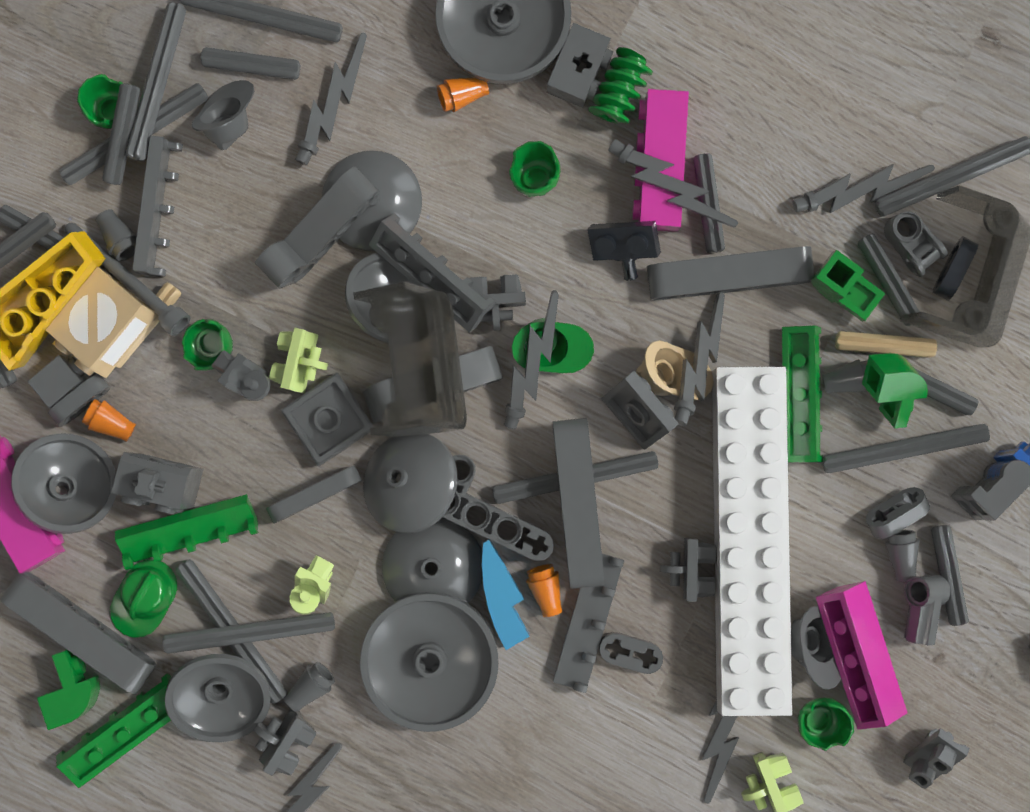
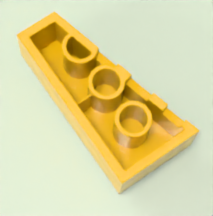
[0,231,106,371]

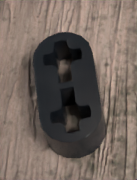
[933,236,979,301]

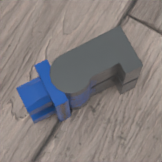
[951,442,1030,521]

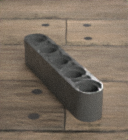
[647,246,815,301]
[552,418,605,589]
[0,572,157,694]

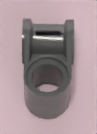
[884,211,948,277]

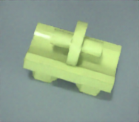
[269,328,328,394]
[289,555,334,615]
[741,753,804,812]

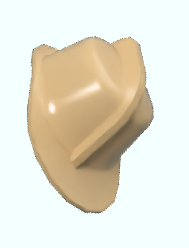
[636,340,714,400]

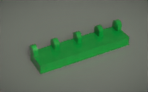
[782,325,823,462]
[115,494,258,570]
[56,673,171,788]

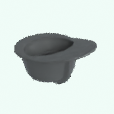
[192,80,255,150]
[791,605,841,690]

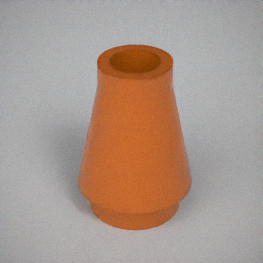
[437,77,489,112]
[82,399,136,442]
[526,564,562,617]

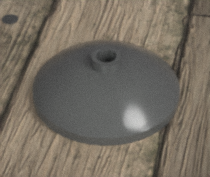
[322,150,422,251]
[345,253,445,345]
[363,431,457,533]
[11,433,117,534]
[382,517,483,603]
[165,654,271,742]

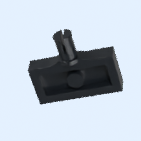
[587,221,661,281]

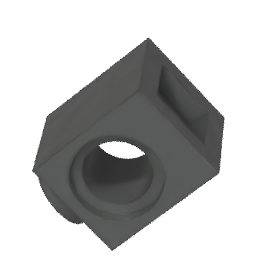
[27,355,87,408]

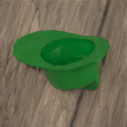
[512,318,594,373]
[110,560,178,638]

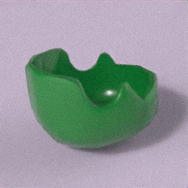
[77,74,123,129]
[509,141,561,197]
[182,319,233,371]
[797,697,854,751]

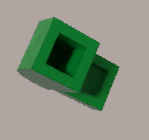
[811,250,885,322]
[862,353,928,429]
[37,650,100,731]

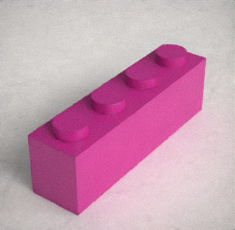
[632,89,689,232]
[0,436,65,574]
[816,581,908,730]

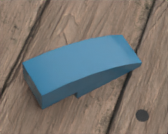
[482,539,530,650]

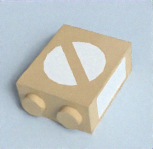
[46,266,158,378]

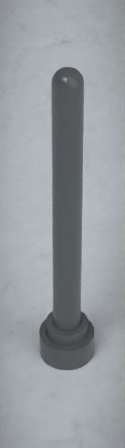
[65,223,190,336]

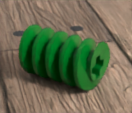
[588,47,653,124]

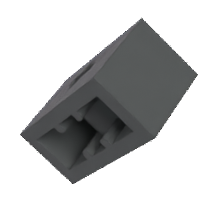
[546,23,614,108]

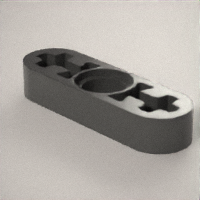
[266,465,362,524]

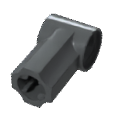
[904,575,950,646]

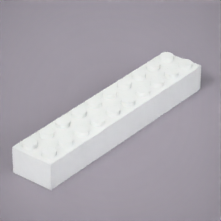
[712,367,792,716]

